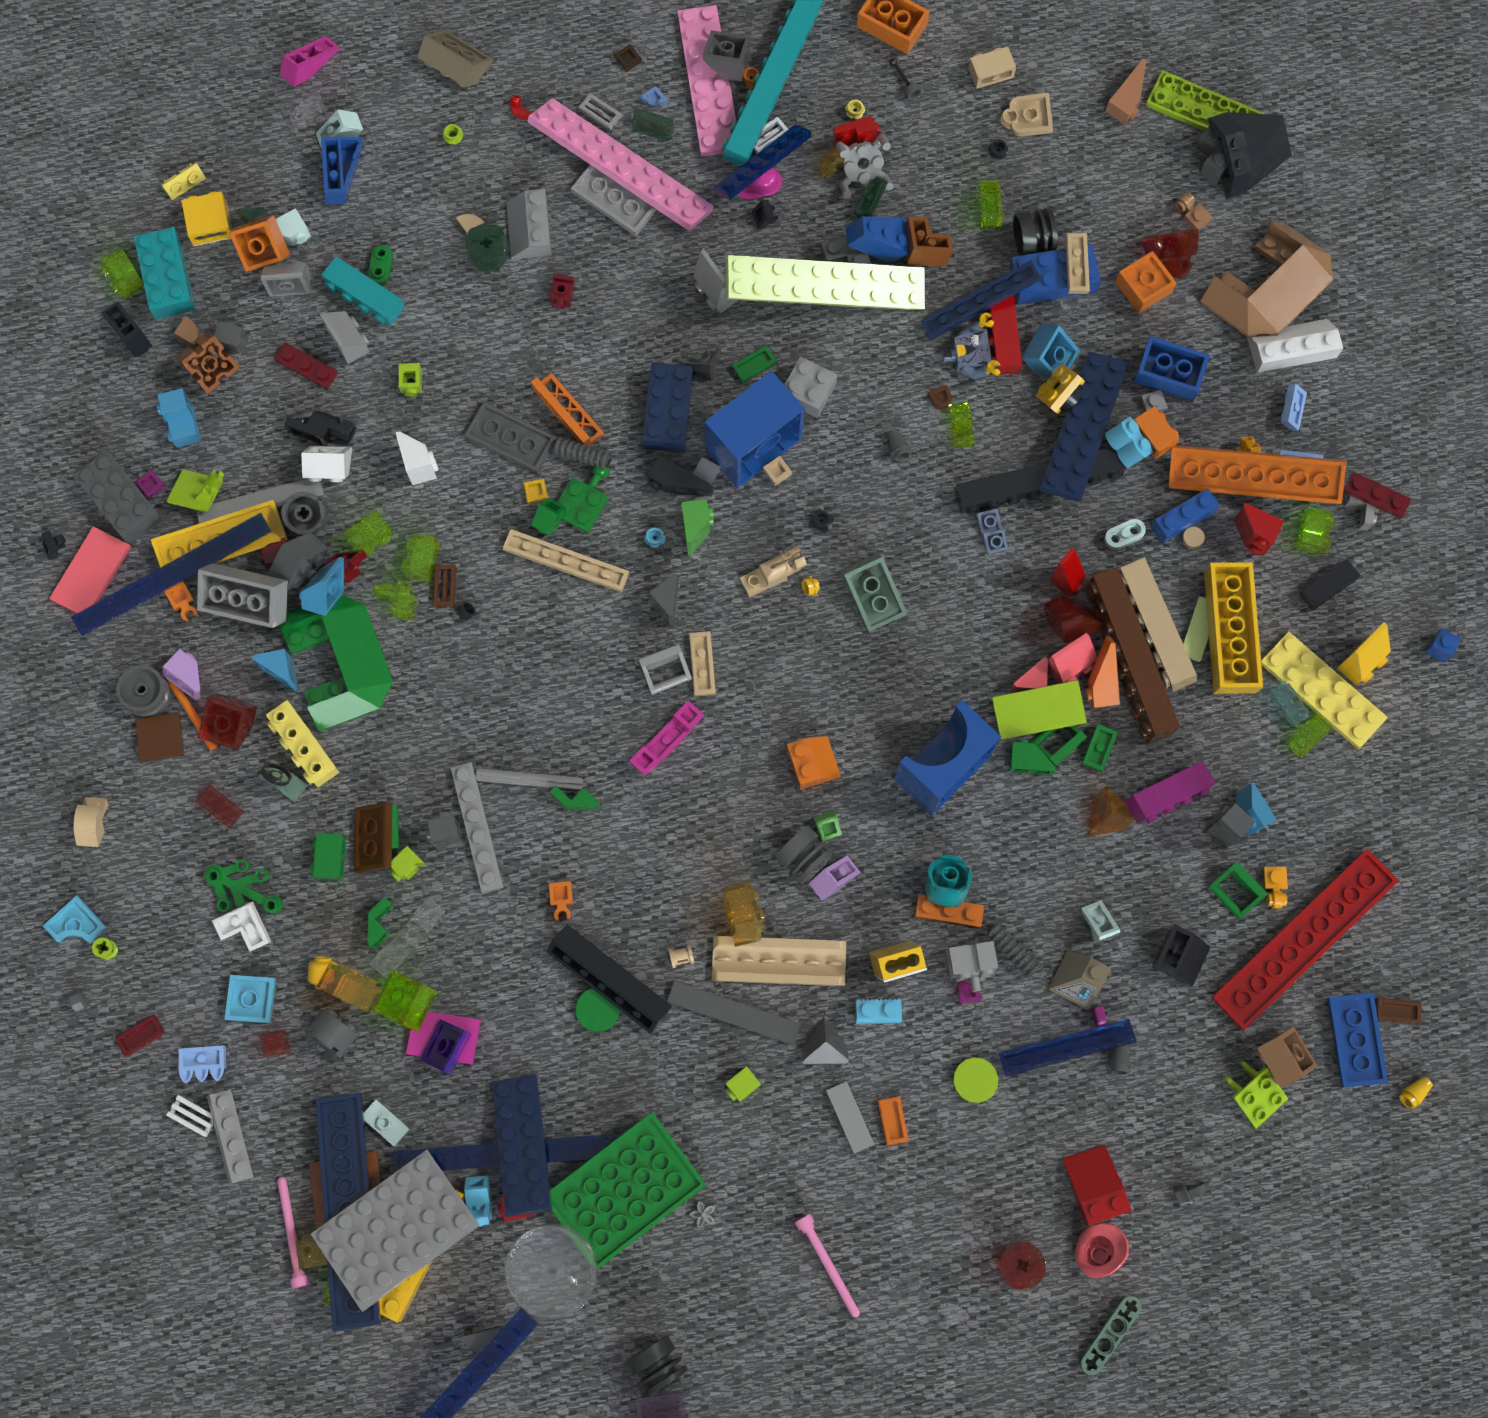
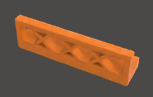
[531,373,604,446]

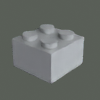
[785,356,838,418]

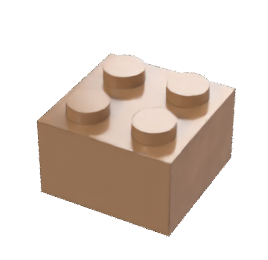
[1257,1026,1317,1088]

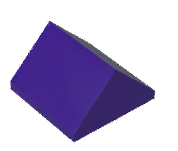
[420,1019,472,1075]

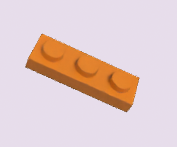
[915,894,984,928]

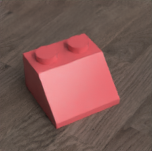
[1048,633,1097,684]

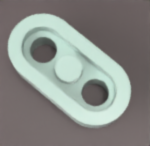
[1104,519,1146,550]

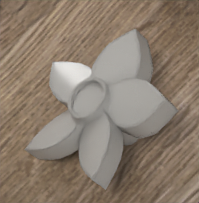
[689,1201,715,1229]

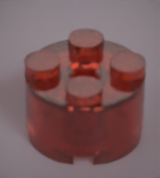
[996,1242,1046,1290]

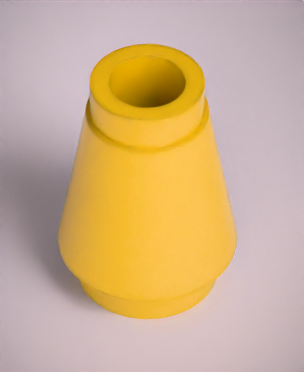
[1399,1077,1433,1109]

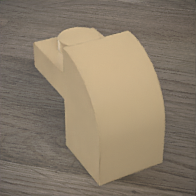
[74,797,108,847]

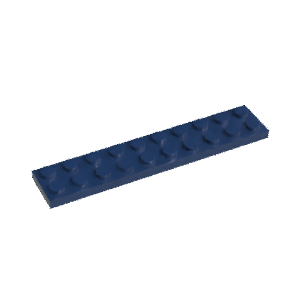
[315,1092,381,1332]

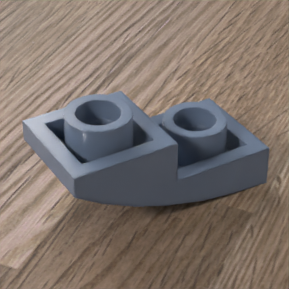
[976,509,1009,555]

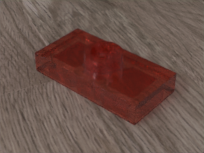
[196,784,244,829]

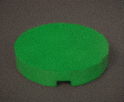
[576,988,620,1033]

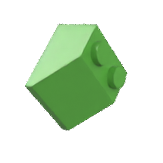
[681,499,714,556]

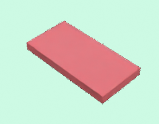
[49,527,131,619]

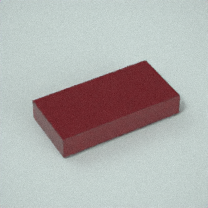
[114,1014,166,1058]

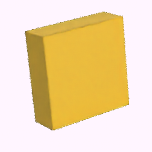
[523,479,548,504]

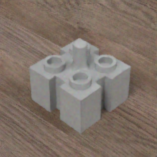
[945,941,998,992]

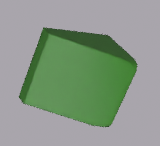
[813,811,842,842]

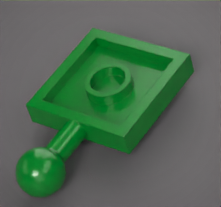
[557,464,610,534]

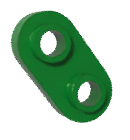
[368,245,393,286]

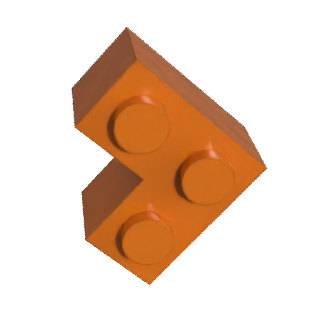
[1134,406,1180,460]

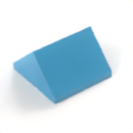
[252,649,298,692]

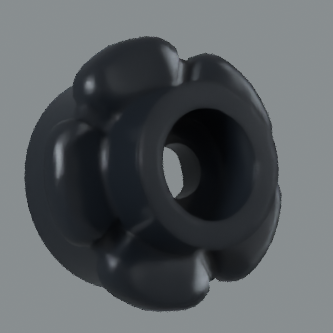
[988,139,1008,159]

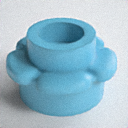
[644,528,665,548]

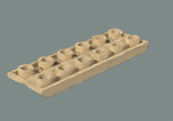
[712,936,846,986]

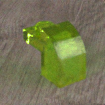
[373,579,418,621]

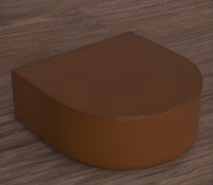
[927,385,952,410]

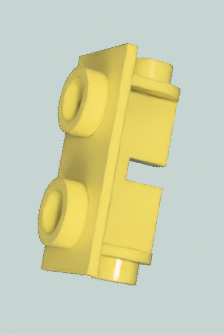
[161,163,206,200]

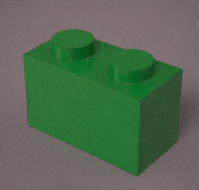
[310,833,346,881]

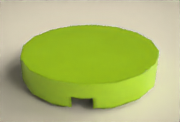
[953,1057,999,1103]

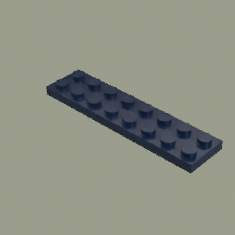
[1040,351,1129,503]

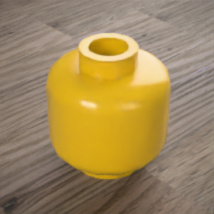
[308,956,337,990]

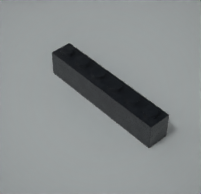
[546,924,672,1034]

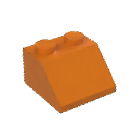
[786,736,841,790]

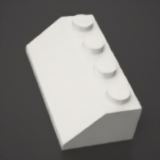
[1247,319,1343,373]

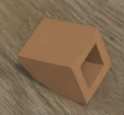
[174,317,202,349]

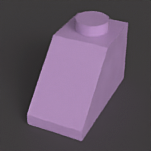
[162,649,200,701]
[809,856,861,901]

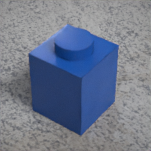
[1425,628,1461,663]

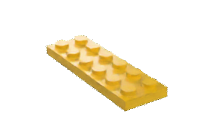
[151,500,288,580]

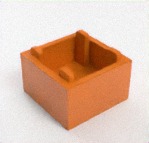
[1115,251,1177,314]

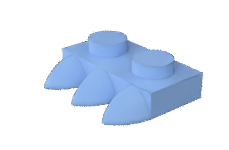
[179,1045,226,1084]

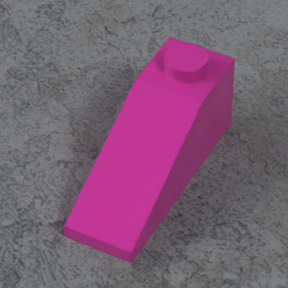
[280,36,340,87]

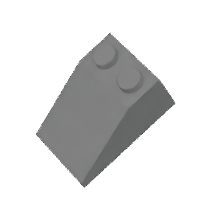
[693,249,738,313]

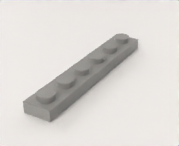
[451,762,504,894]

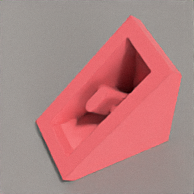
[1011,657,1048,692]

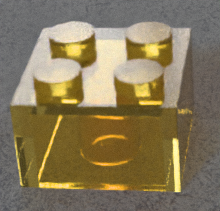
[724,882,765,947]
[316,962,383,1014]

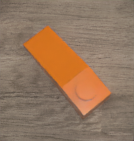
[1085,637,1120,708]

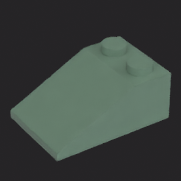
[839,553,907,632]

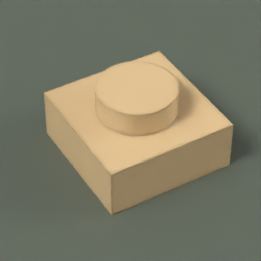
[763,456,792,486]

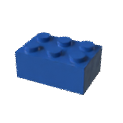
[1134,336,1210,401]

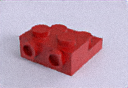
[833,115,881,158]

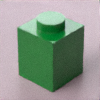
[531,498,566,535]

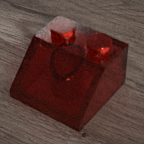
[1044,596,1105,644]
[197,693,258,750]

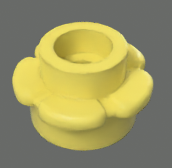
[845,100,865,119]

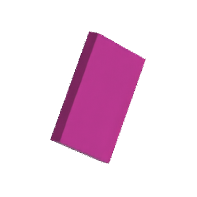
[406,1009,481,1065]

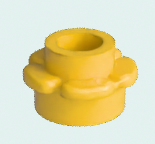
[802,576,820,596]

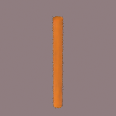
[166,679,217,751]

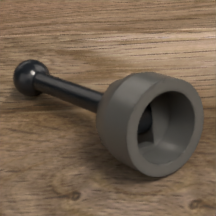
[889,58,922,100]

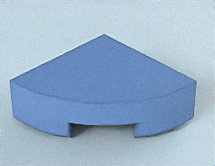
[640,86,668,107]

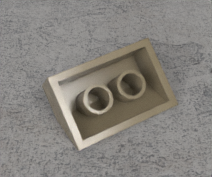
[417,30,493,87]

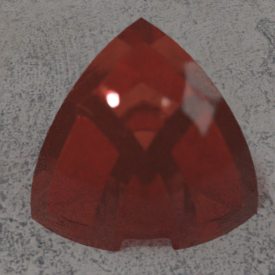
[1142,229,1199,278]

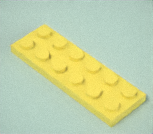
[1261,632,1388,749]

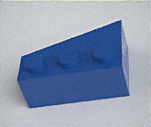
[321,137,363,204]
[845,216,909,264]

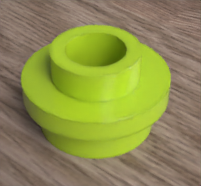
[443,124,463,145]

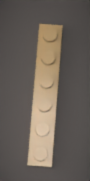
[503,529,630,593]

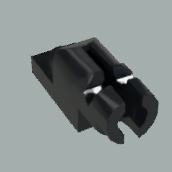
[285,411,356,446]

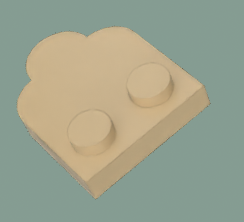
[1000,93,1053,137]

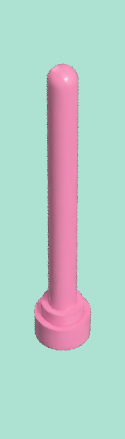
[277,1177,310,1289]
[794,1213,860,1317]

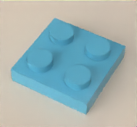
[224,975,276,1024]

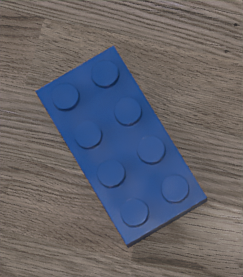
[1327,993,1388,1088]

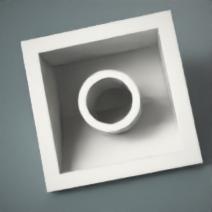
[396,431,439,485]
[301,446,352,482]

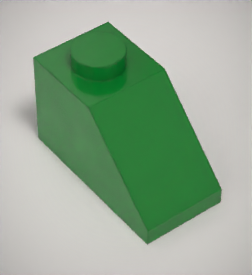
[1009,739,1055,775]

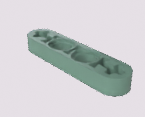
[1080,1296,1142,1375]

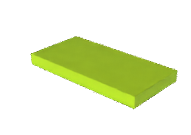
[992,680,1087,740]

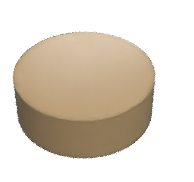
[1182,527,1205,549]

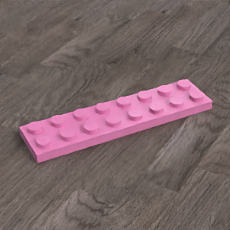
[677,5,736,156]

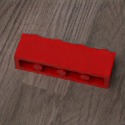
[986,295,1022,375]

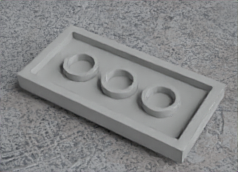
[571,165,657,236]

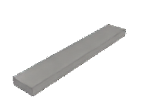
[196,478,325,524]

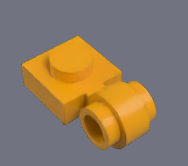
[1263,867,1288,909]

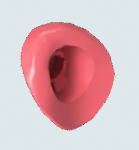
[1075,1223,1129,1279]

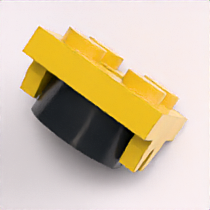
[1035,363,1085,414]

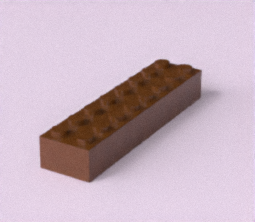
[1085,567,1180,744]

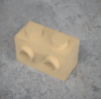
[968,47,1016,89]

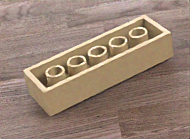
[1121,557,1197,692]

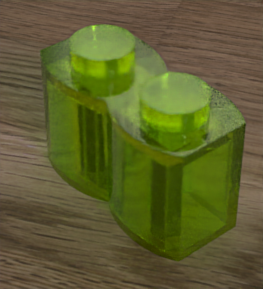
[1296,506,1335,555]
[343,510,394,557]

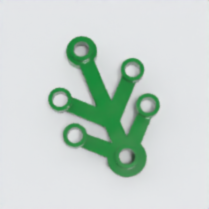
[204,859,284,914]

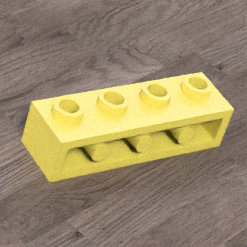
[266,700,340,787]

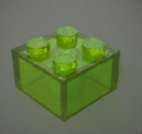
[372,969,438,1032]

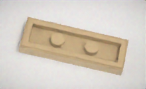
[1065,233,1090,294]
[689,631,716,697]

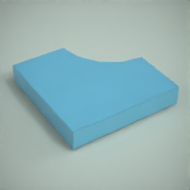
[43,895,107,943]

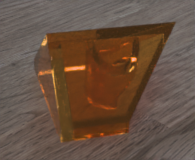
[1088,786,1135,836]

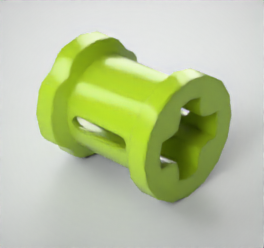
[92,938,118,960]

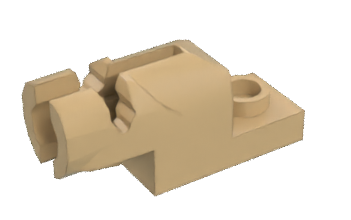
[740,546,807,598]

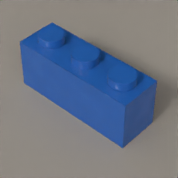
[1150,488,1220,544]

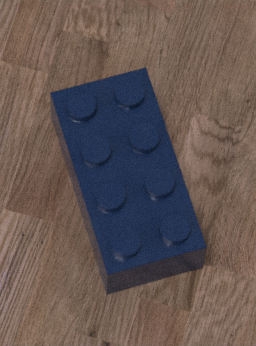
[643,362,693,453]

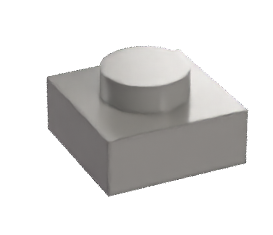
[1140,390,1168,412]

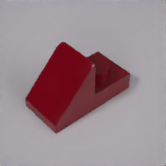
[322,549,368,583]

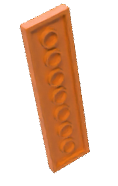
[1169,446,1347,504]

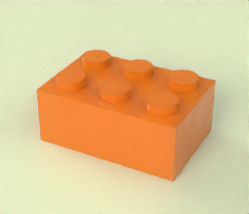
[857,0,930,54]

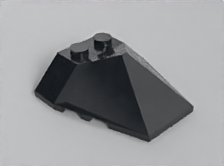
[1208,112,1292,199]

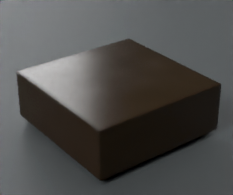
[614,45,642,72]

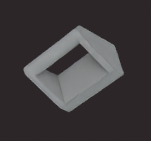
[639,644,692,695]

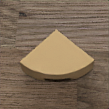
[456,214,485,236]

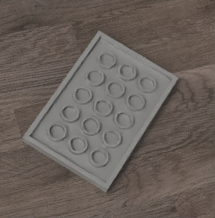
[311,1150,480,1312]

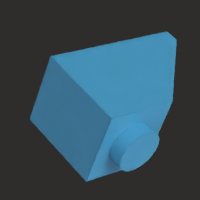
[1236,782,1277,836]

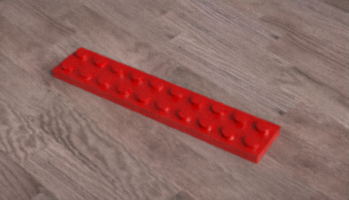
[1211,849,1399,1031]

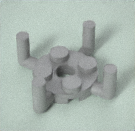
[836,134,893,198]

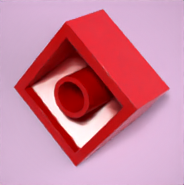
[1234,503,1284,556]

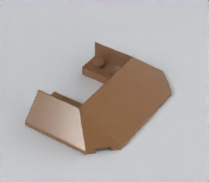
[1200,221,1333,337]

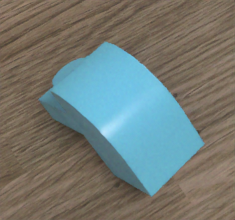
[464,1175,492,1227]

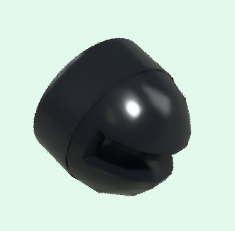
[457,602,476,621]

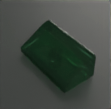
[632,108,674,142]
[855,179,888,219]
[236,207,265,224]

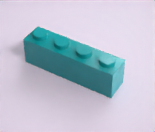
[321,257,405,327]

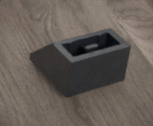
[1151,924,1211,987]

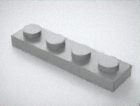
[207,1089,253,1185]

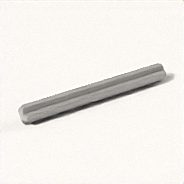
[475,768,583,791]

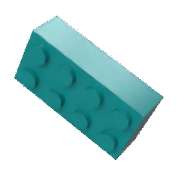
[134,227,196,320]

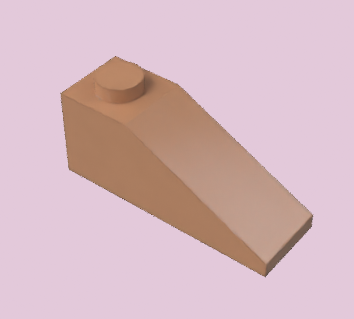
[1105,58,1146,124]

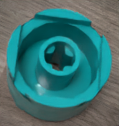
[924,855,972,907]

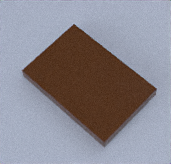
[354,802,392,873]

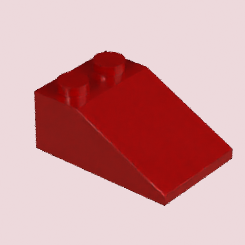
[1062,1145,1132,1226]

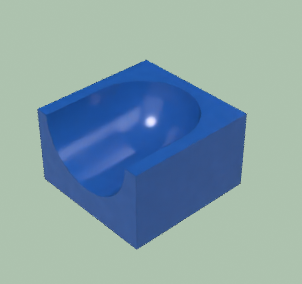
[705,371,805,489]
[894,700,1001,816]

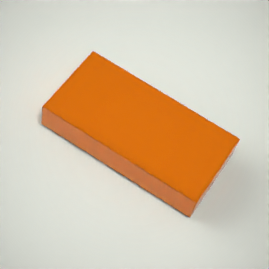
[877,1096,909,1146]

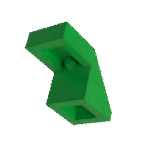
[550,786,601,811]
[368,897,394,949]

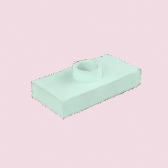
[364,1100,410,1147]

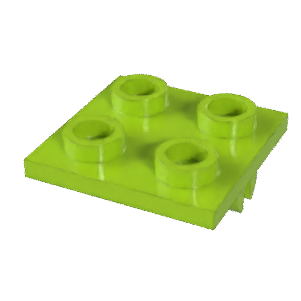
[167,469,224,513]
[1223,1061,1288,1129]

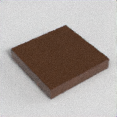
[136,713,184,763]

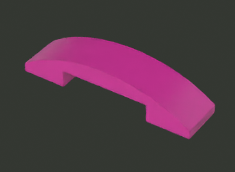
[629,701,704,776]

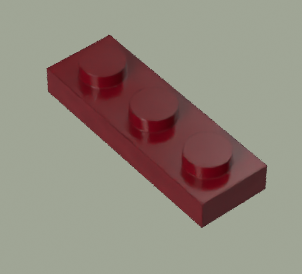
[274,342,339,390]
[1343,471,1411,519]

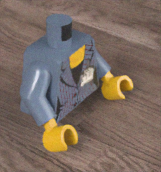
[942,313,1001,380]

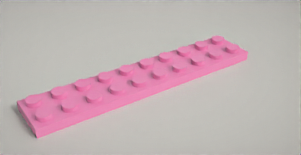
[527,98,714,231]

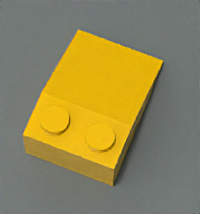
[1337,622,1391,686]

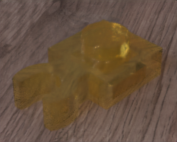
[818,147,843,179]

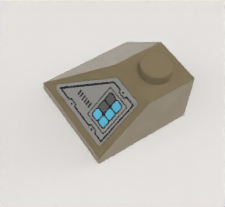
[1048,950,1111,1011]

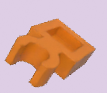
[164,581,199,622]
[549,881,573,921]

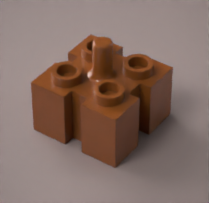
[175,331,240,394]

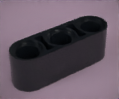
[1299,559,1361,611]

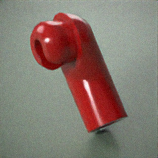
[509,95,533,121]

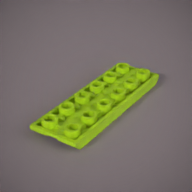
[1146,70,1265,131]

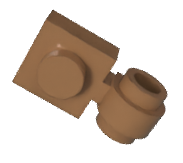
[1175,193,1213,232]

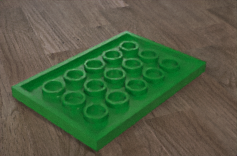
[550,1111,706,1271]

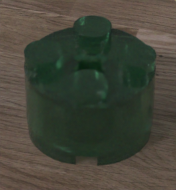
[466,224,509,272]

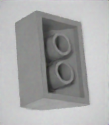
[506,189,552,259]

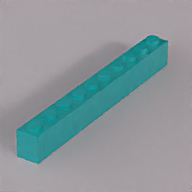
[722,0,824,168]

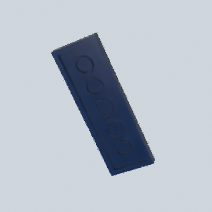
[492,1074,552,1217]

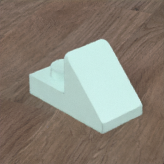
[1081,900,1120,941]

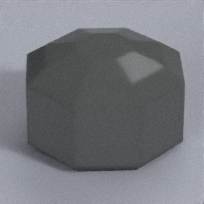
[68,989,87,1013]

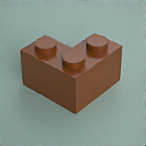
[906,216,953,267]

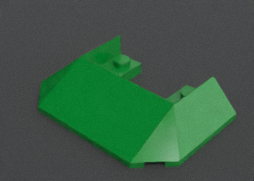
[279,595,393,732]

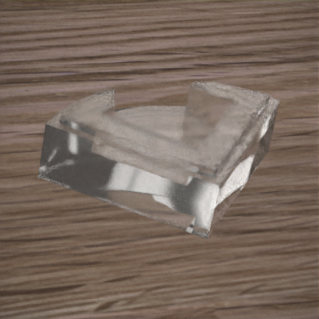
[940,1303,970,1327]

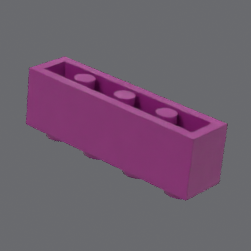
[1125,761,1216,824]

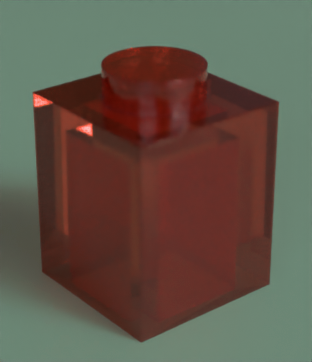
[260,1030,291,1059]

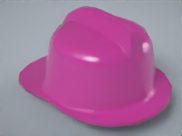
[734,164,782,200]

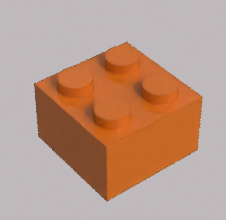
[229,215,290,272]

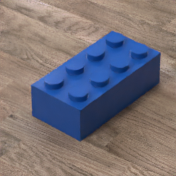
[1009,244,1101,305]

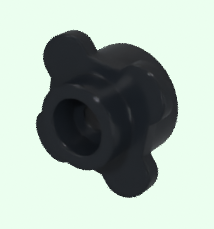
[809,509,834,533]

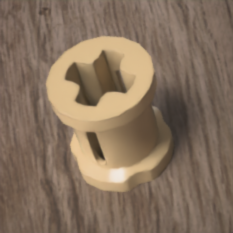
[668,945,694,968]

